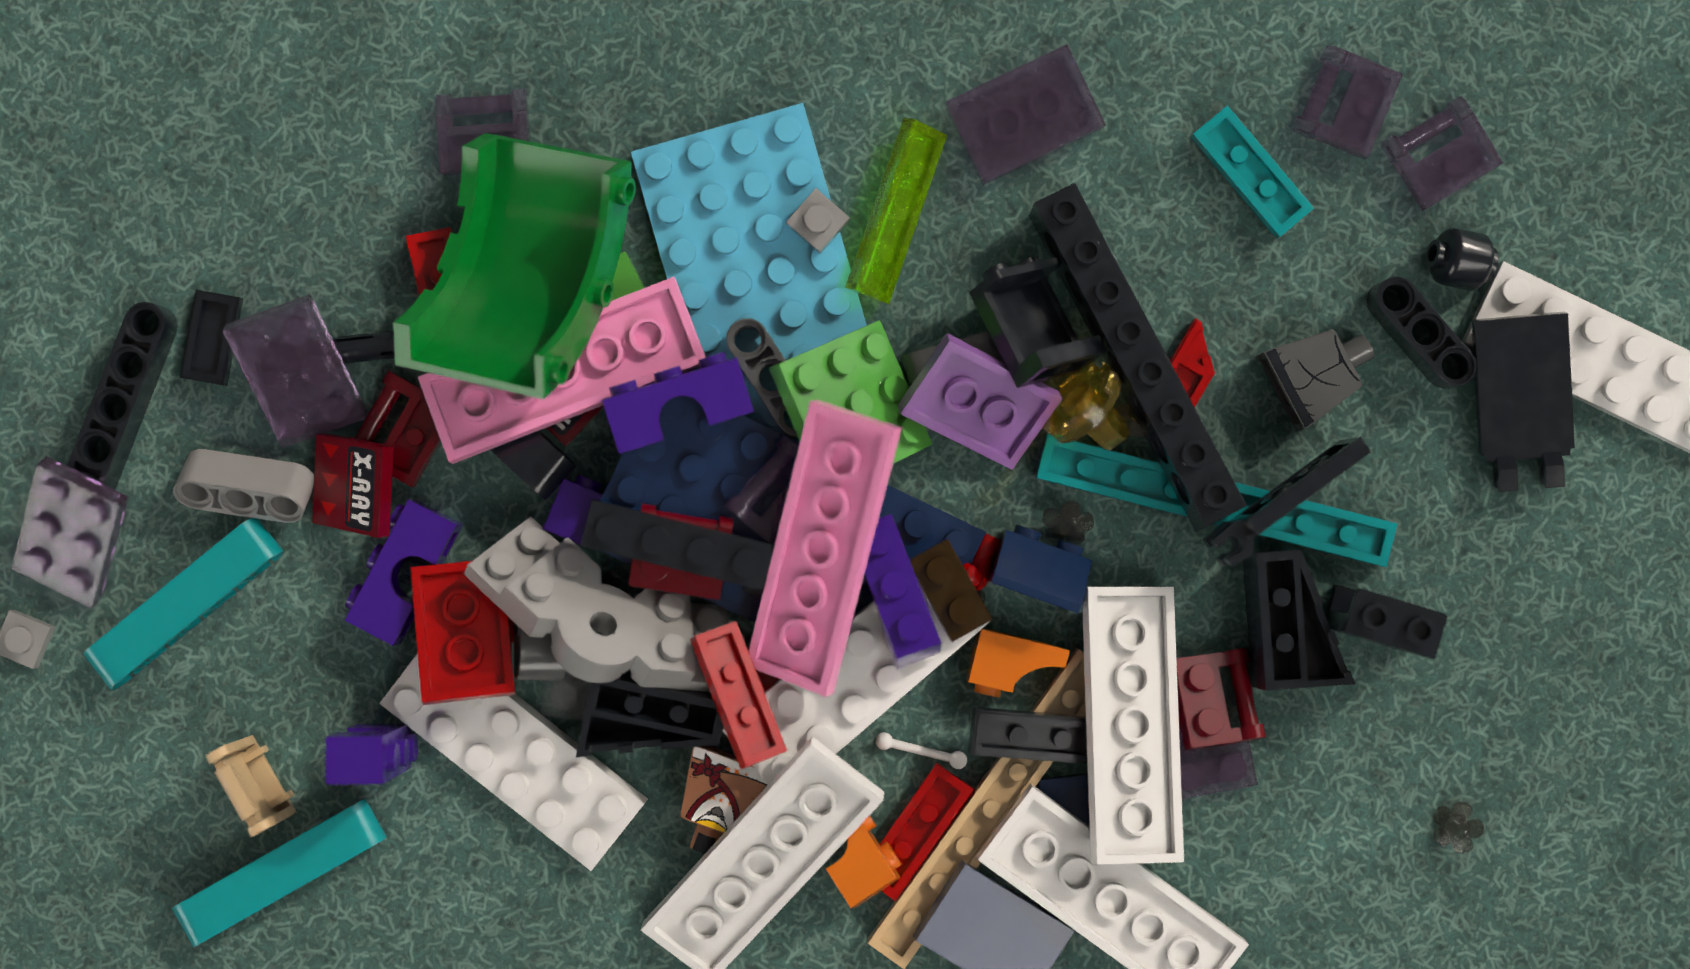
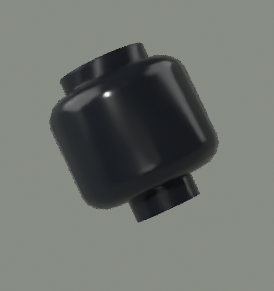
[1426,228,1499,291]

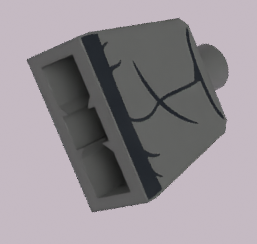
[1256,329,1375,431]

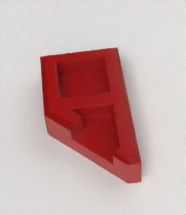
[1170,318,1215,407]

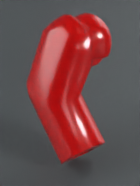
[963,533,1000,591]

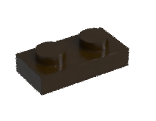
[909,539,993,642]

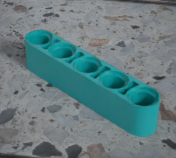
[83,518,285,691]
[171,798,387,947]

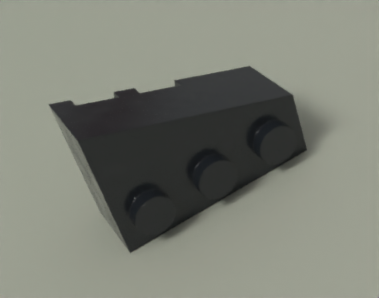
[1243,550,1356,691]
[576,669,723,757]

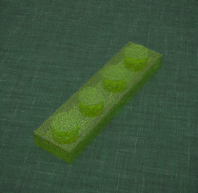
[845,118,947,304]

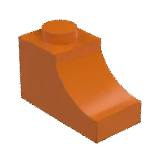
[966,628,1070,698]

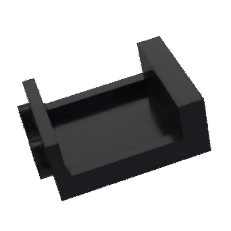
[969,256,1107,388]
[1325,584,1447,659]

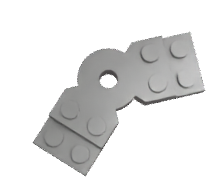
[464,516,729,692]

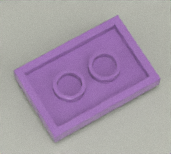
[898,333,1062,470]

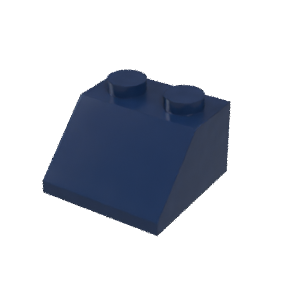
[988,524,1092,614]

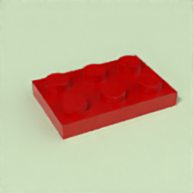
[411,561,516,705]

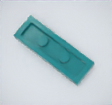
[1191,105,1314,239]

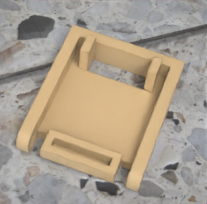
[205,735,297,838]

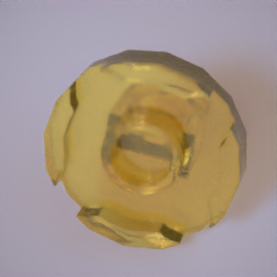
[1043,362,1130,451]

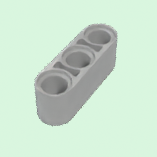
[173,449,314,523]

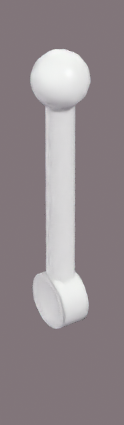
[875,732,967,769]

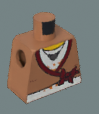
[680,745,768,854]

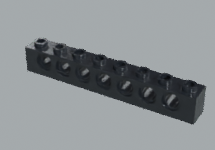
[1029,183,1247,532]

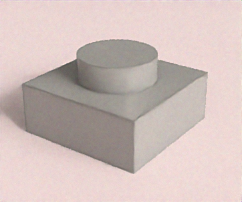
[786,188,850,254]
[0,610,56,669]

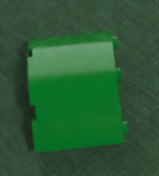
[393,133,636,400]

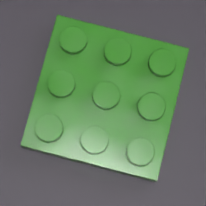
[769,320,932,464]

